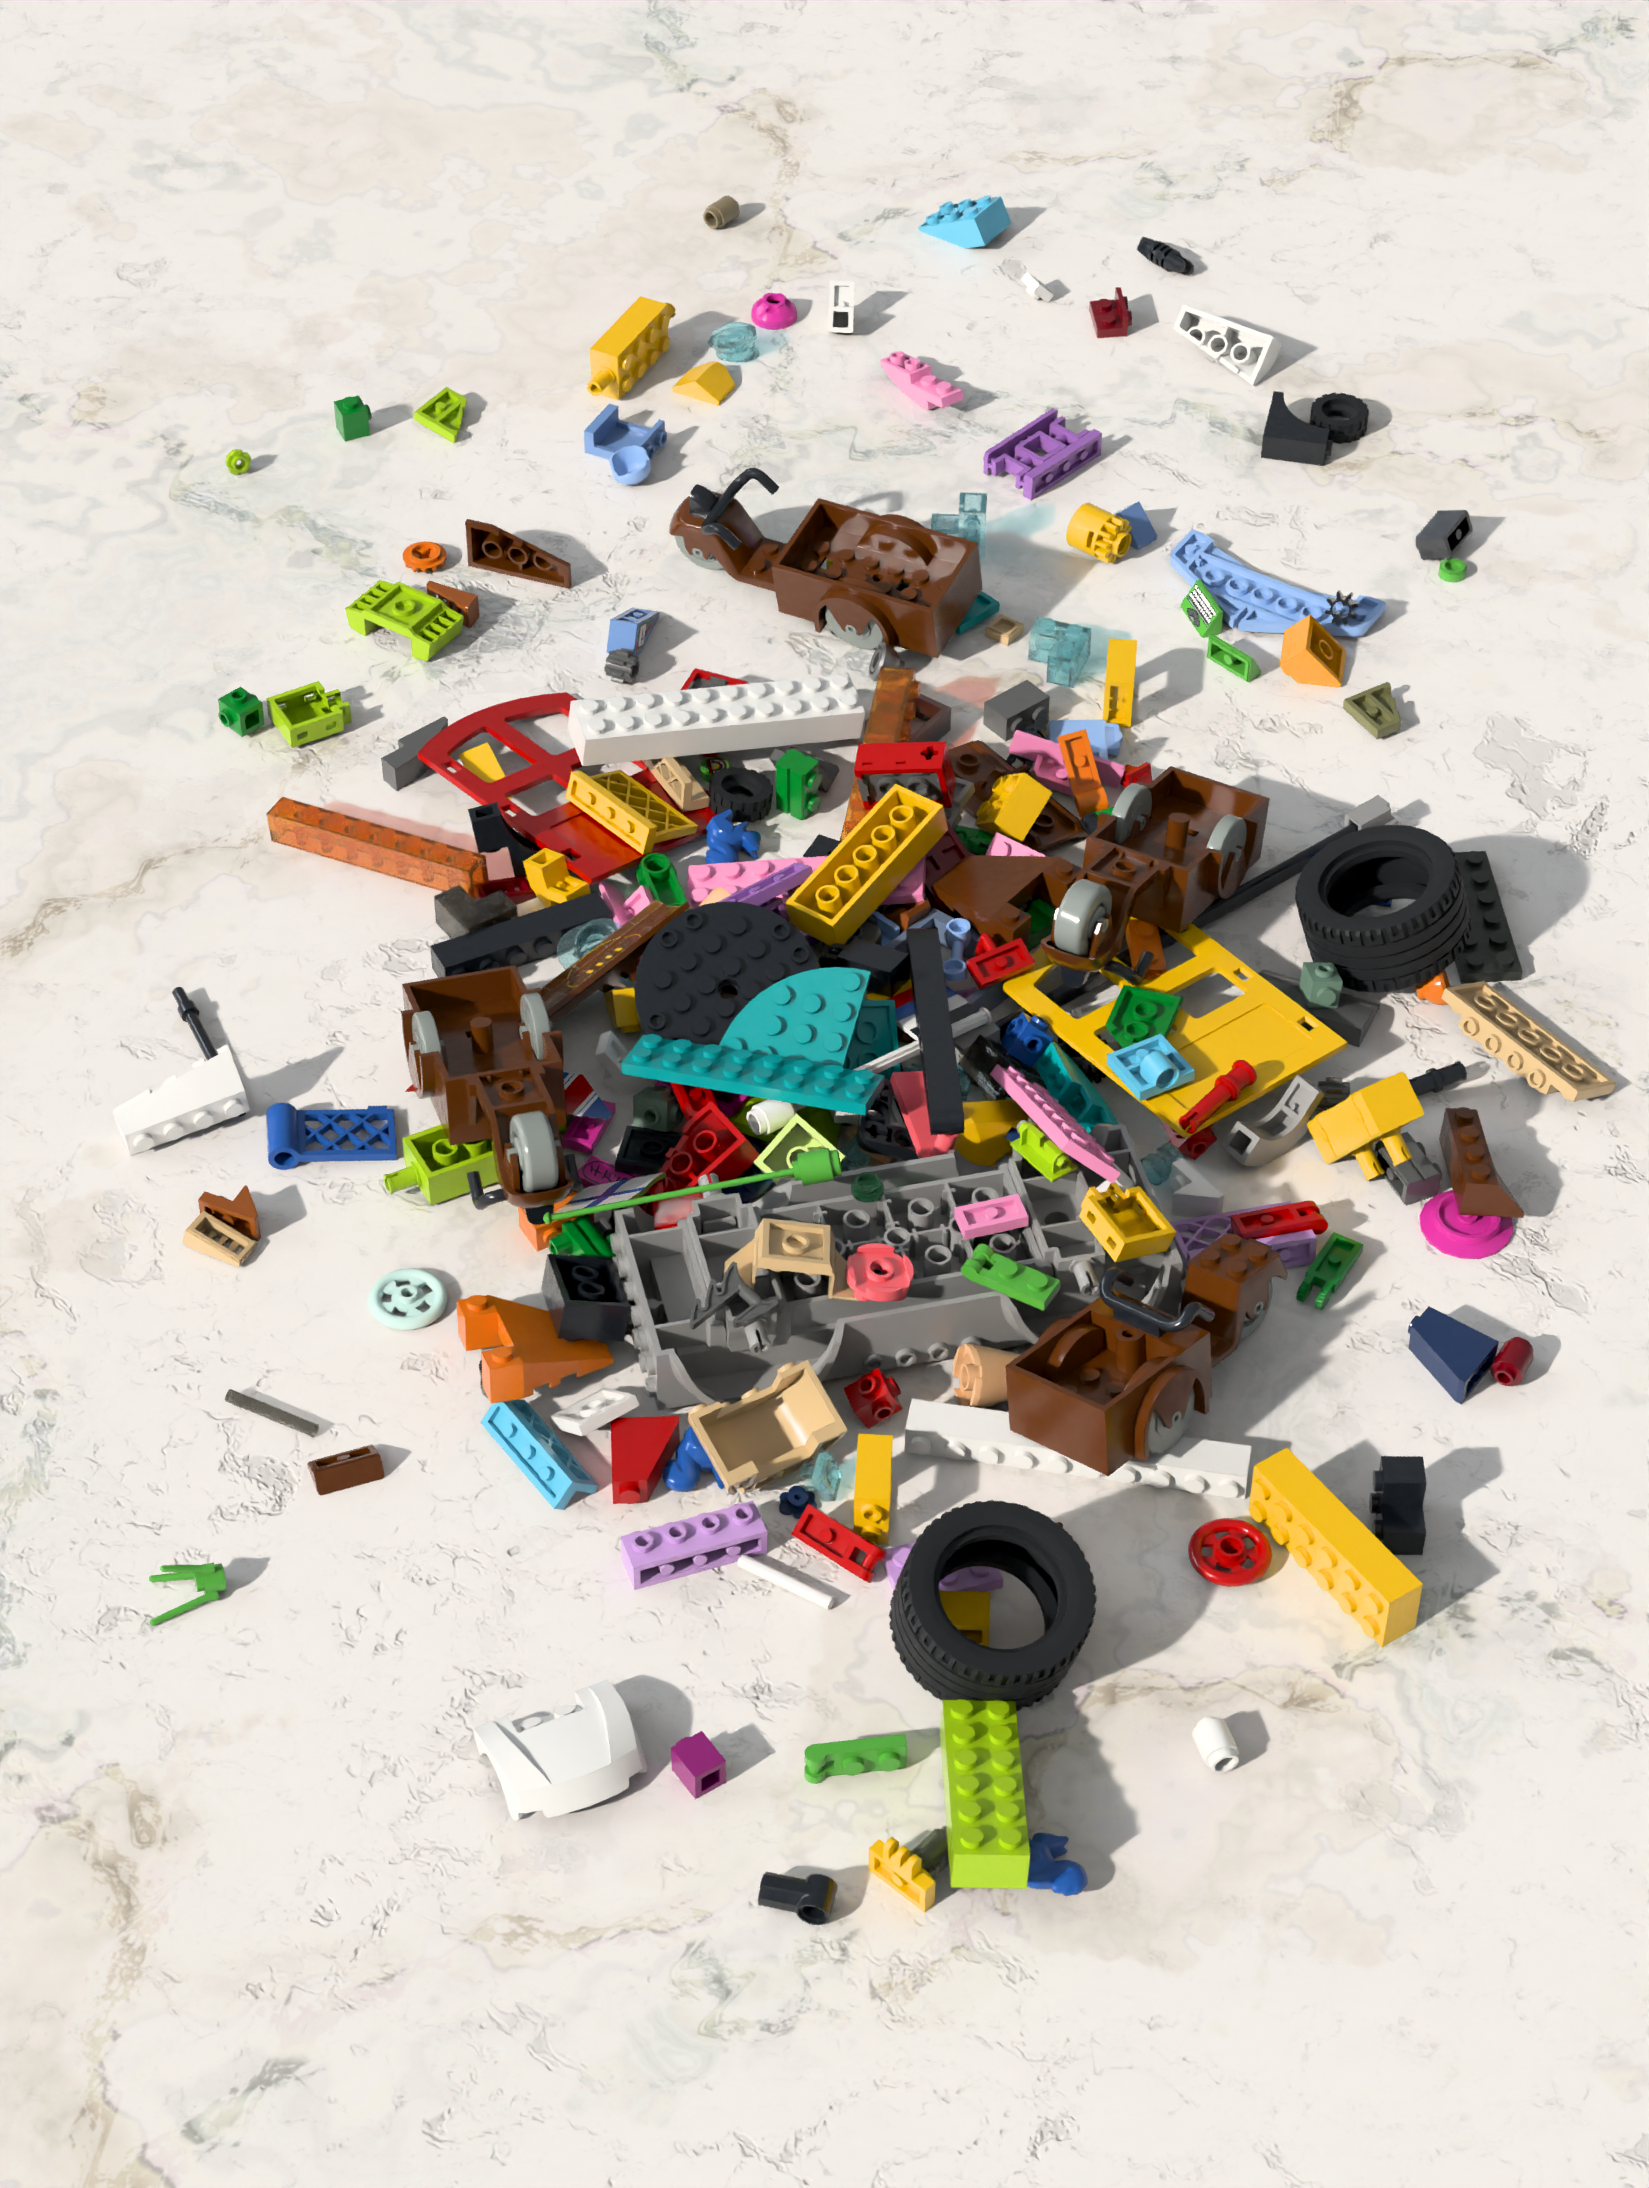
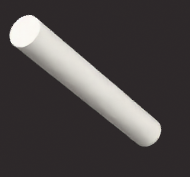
[737,1554,835,1610]

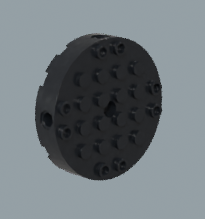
[634,901,820,1045]

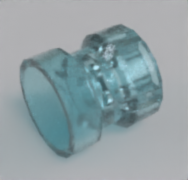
[1140,1142,1184,1186]

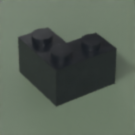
[1369,1456,1427,1555]

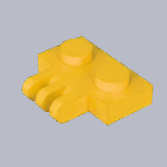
[869,1837,935,1913]

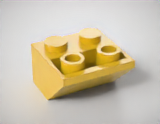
[974,773,1053,842]

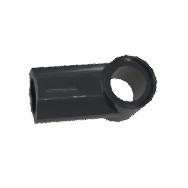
[758,1872,838,1925]

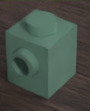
[1298,962,1343,1008]

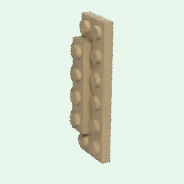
[1441,981,1616,1102]

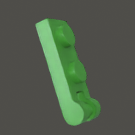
[961,1244,1060,1311]
[804,1734,907,1784]

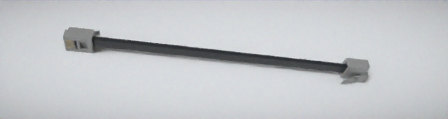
[953,795,1399,1077]

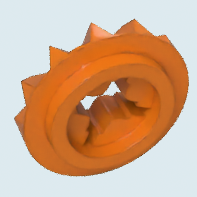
[403,541,447,573]

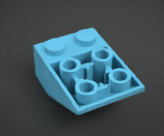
[918,195,1011,249]

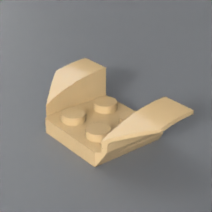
[724,1218,859,1301]

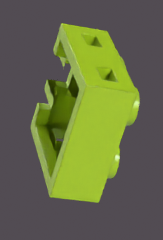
[266,681,352,748]

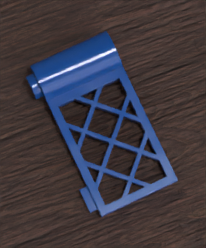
[266,1103,397,1170]

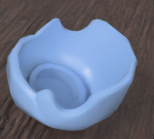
[609,445,651,485]

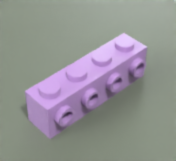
[620,1500,767,1590]

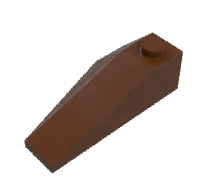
[465,519,572,589]

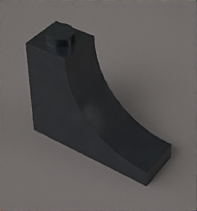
[1261,391,1333,466]

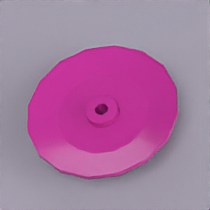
[1419,1190,1513,1259]

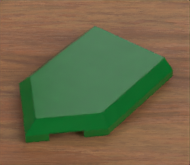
[1106,985,1184,1048]

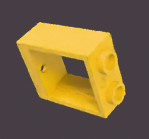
[1103,638,1137,728]
[854,1434,893,1544]

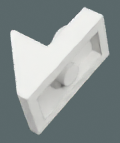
[1170,1158,1224,1218]

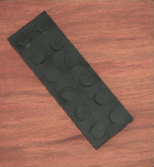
[1454,851,1523,984]

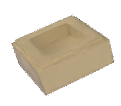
[985,614,1024,646]

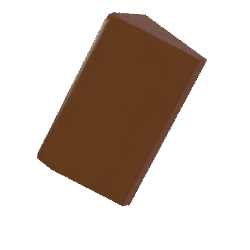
[307,1444,384,1495]

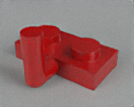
[966,933,1035,990]

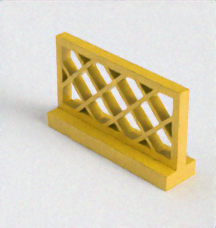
[565,770,698,854]

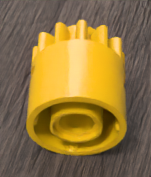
[1066,503,1132,564]

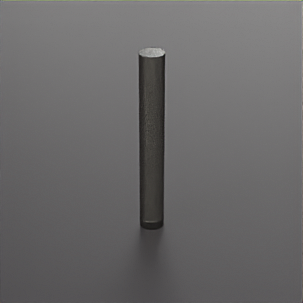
[225,1389,319,1437]

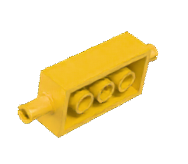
[587,296,676,400]

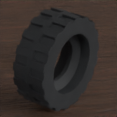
[1309,393,1369,444]
[708,767,773,823]

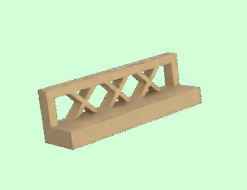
[642,757,710,813]

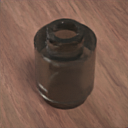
[910,1826,949,1880]

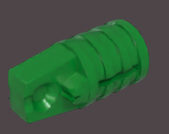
[953,825,994,855]

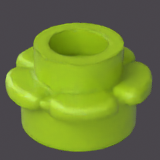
[225,449,251,475]

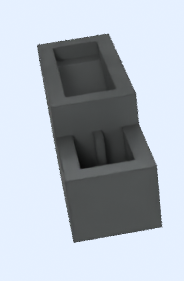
[381,716,448,791]

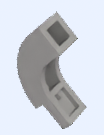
[1221,1075,1325,1167]

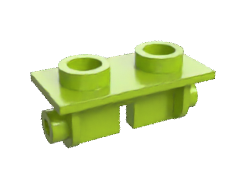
[1010,1121,1078,1183]

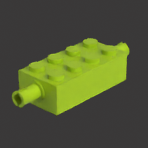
[383,1125,567,1206]

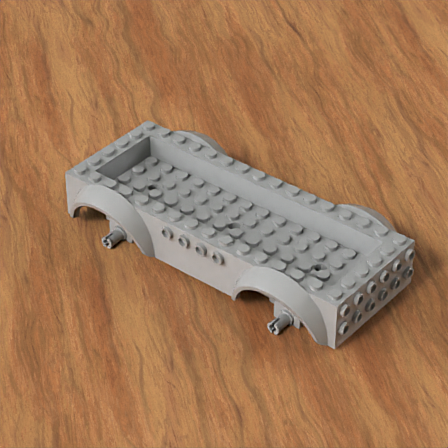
[610,1119,1186,1411]

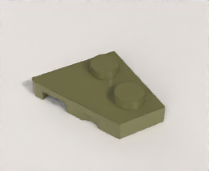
[1343,682,1401,739]

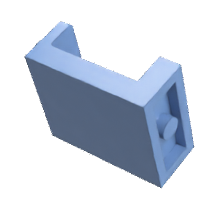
[584,403,667,461]

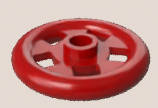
[1188,1518,1272,1587]

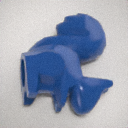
[705,809,761,864]
[662,1426,725,1492]
[1027,1832,1088,1896]

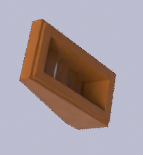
[427,581,479,628]

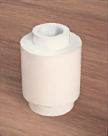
[1192,1717,1239,1773]

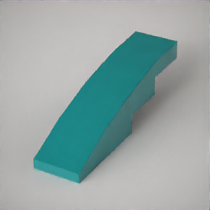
[1035,1042,1119,1133]

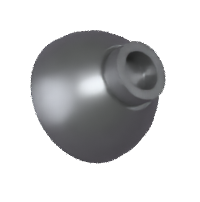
[869,642,905,681]

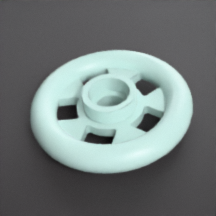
[368,1268,448,1330]

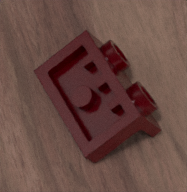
[1089,287,1132,338]

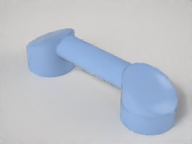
[943,918,971,982]

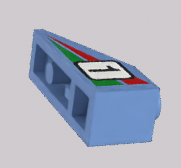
[606,607,659,656]

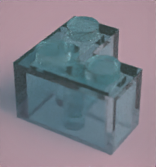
[931,492,987,557]
[1028,617,1092,688]

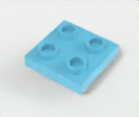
[1107,1034,1195,1101]

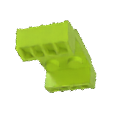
[345,580,464,661]

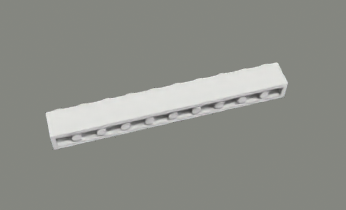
[905,1399,1252,1499]

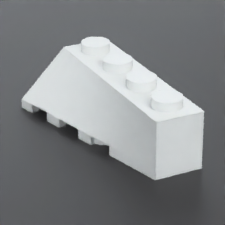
[1173,305,1282,386]
[112,1044,250,1156]

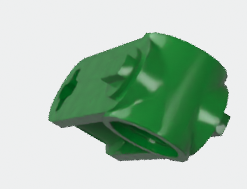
[635,853,690,911]

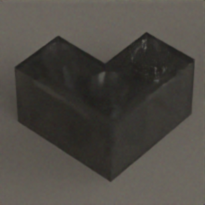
[434,885,518,939]

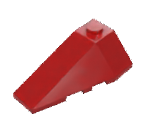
[638,1101,759,1216]

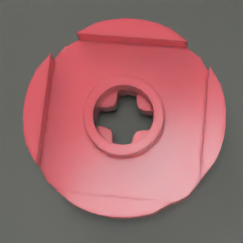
[845,1243,914,1302]

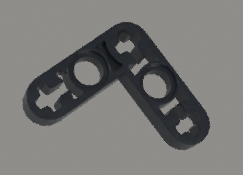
[856,1078,918,1161]

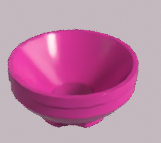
[751,292,797,330]

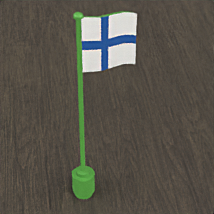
[543,1148,842,1225]

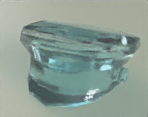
[708,322,760,362]

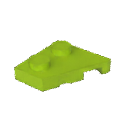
[414,387,467,443]

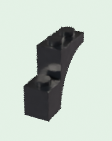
[468,802,572,878]

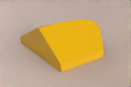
[673,361,735,405]

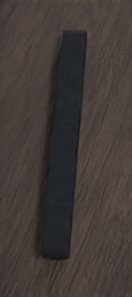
[906,927,964,1135]

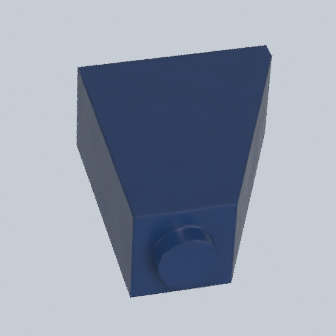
[1408,1306,1499,1404]

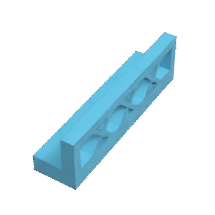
[480,1399,600,1510]

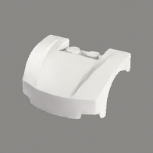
[473,1680,647,1820]

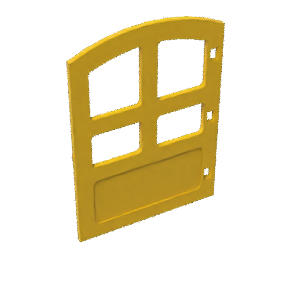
[1003,917,1348,1139]

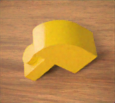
[523,848,591,907]

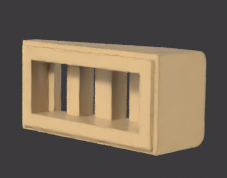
[182,1210,258,1267]

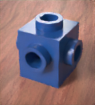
[1001,1012,1054,1068]

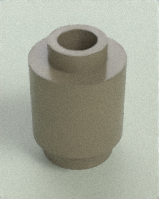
[703,196,740,229]

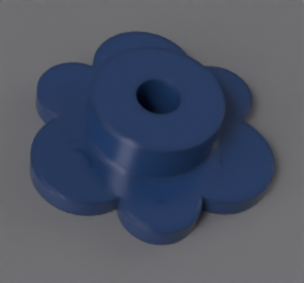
[779,1486,817,1519]

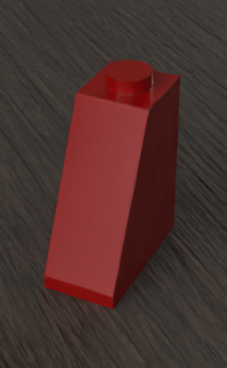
[611,1416,680,1504]

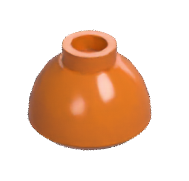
[1415,969,1451,1005]

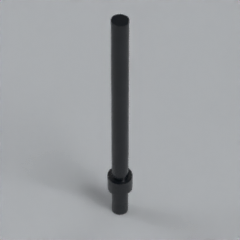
[172,987,246,1117]

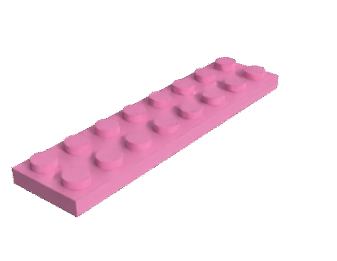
[686,855,926,911]
[990,1064,1121,1184]

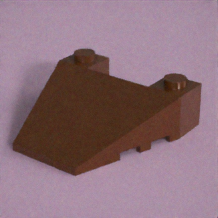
[931,855,1082,947]

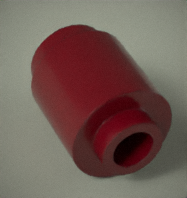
[1490,1337,1534,1386]

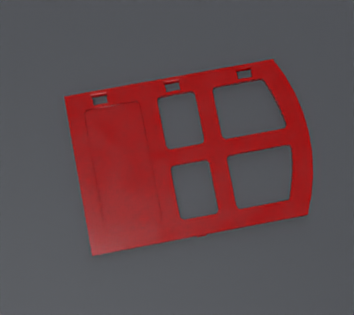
[418,692,717,885]

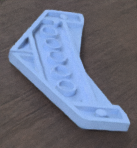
[1170,529,1386,638]

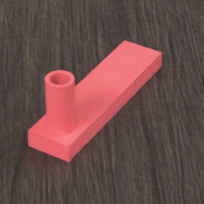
[890,1071,959,1159]

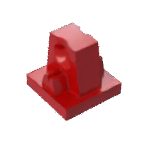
[1120,762,1153,788]

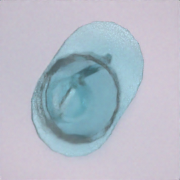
[557,918,621,970]

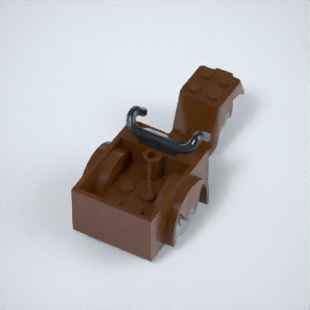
[1005,1233,1288,1476]

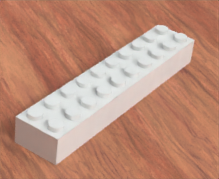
[568,674,865,766]

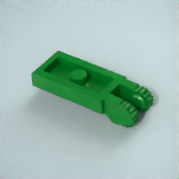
[1296,1232,1364,1310]

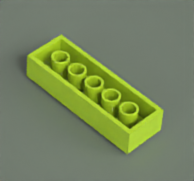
[940,1699,1030,1889]

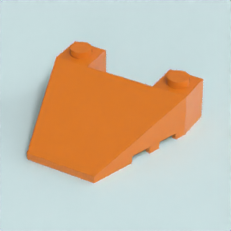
[457,1295,613,1404]

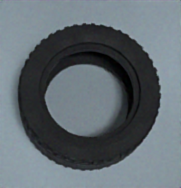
[1295,825,1472,993]
[889,1500,1097,1711]

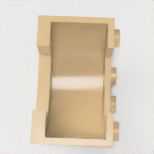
[688,1360,848,1495]

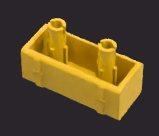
[1307,1072,1424,1181]

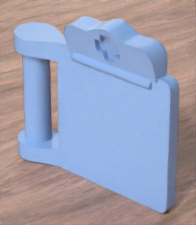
[1049,719,1123,760]

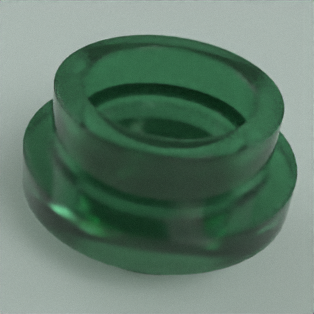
[851,1172,884,1203]

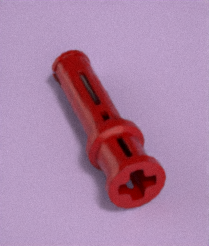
[1179,1059,1257,1134]

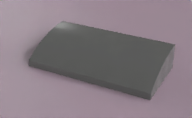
[1259,969,1380,1047]

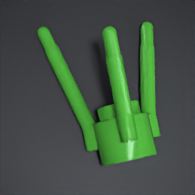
[149,1563,226,1626]

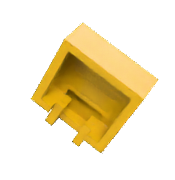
[1079,1182,1176,1263]

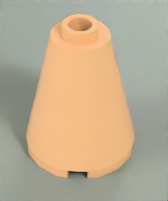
[953,1343,1021,1408]

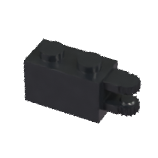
[818,938,910,998]

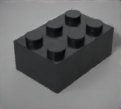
[541,1254,630,1343]

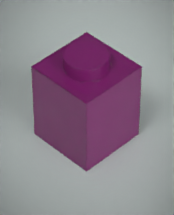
[671,1731,726,1799]

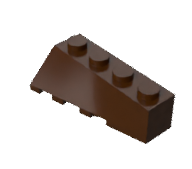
[1439,1107,1524,1218]

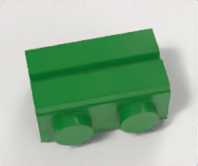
[776,749,822,820]

